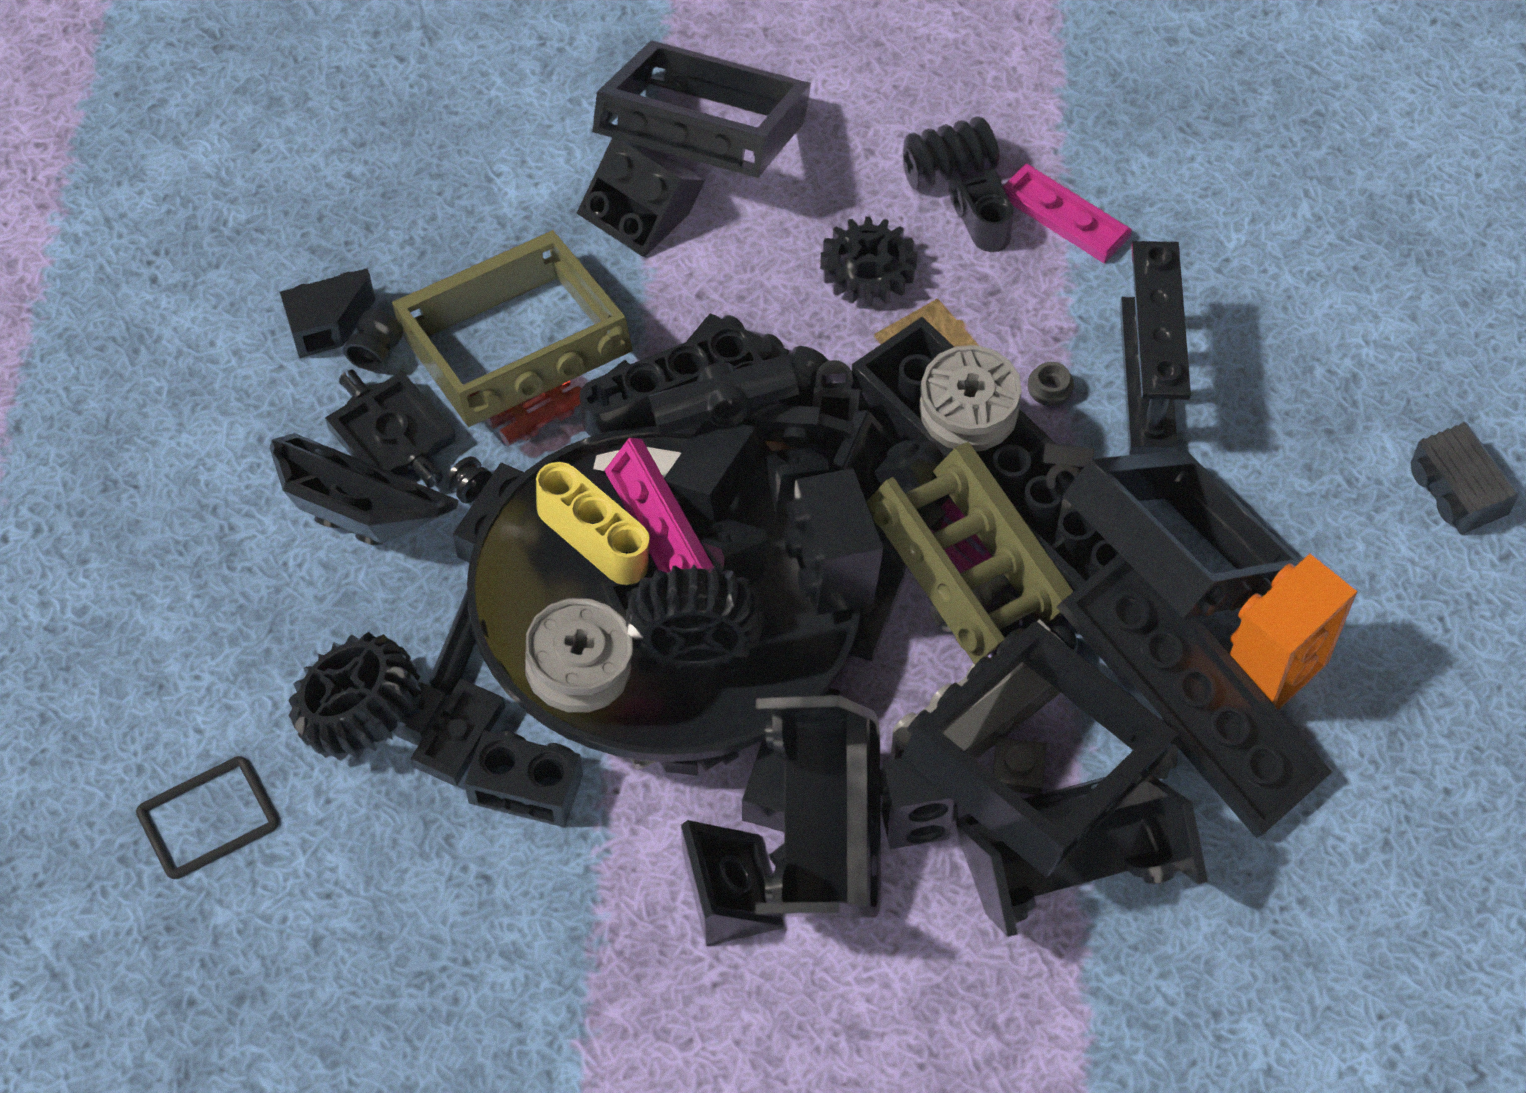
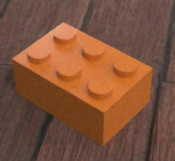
[1229,554,1357,710]

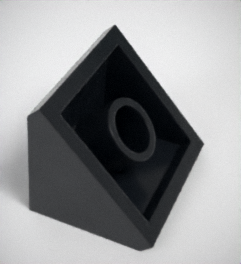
[681,820,785,946]

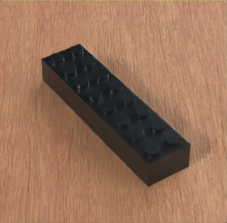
[851,316,1119,592]

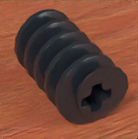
[903,116,1000,189]

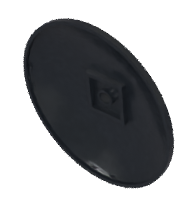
[467,426,861,762]

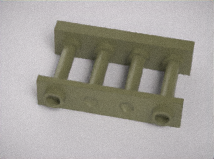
[866,441,1073,665]

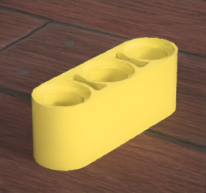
[536,462,650,585]

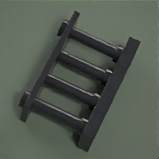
[1120,241,1191,455]

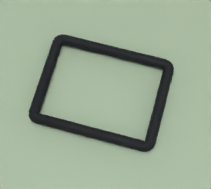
[136,756,279,879]

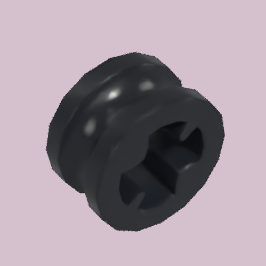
[445,456,492,504]

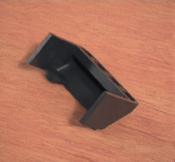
[756,695,881,918]
[956,774,1208,937]

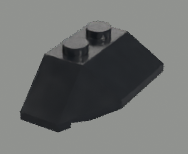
[269,433,459,545]

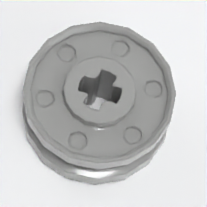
[920,345,1022,451]
[525,598,633,712]

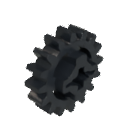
[820,216,917,306]

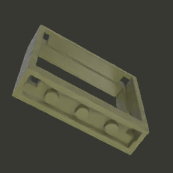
[392,230,633,428]

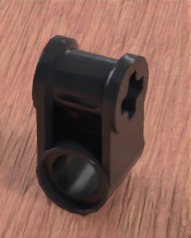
[949,168,1014,252]

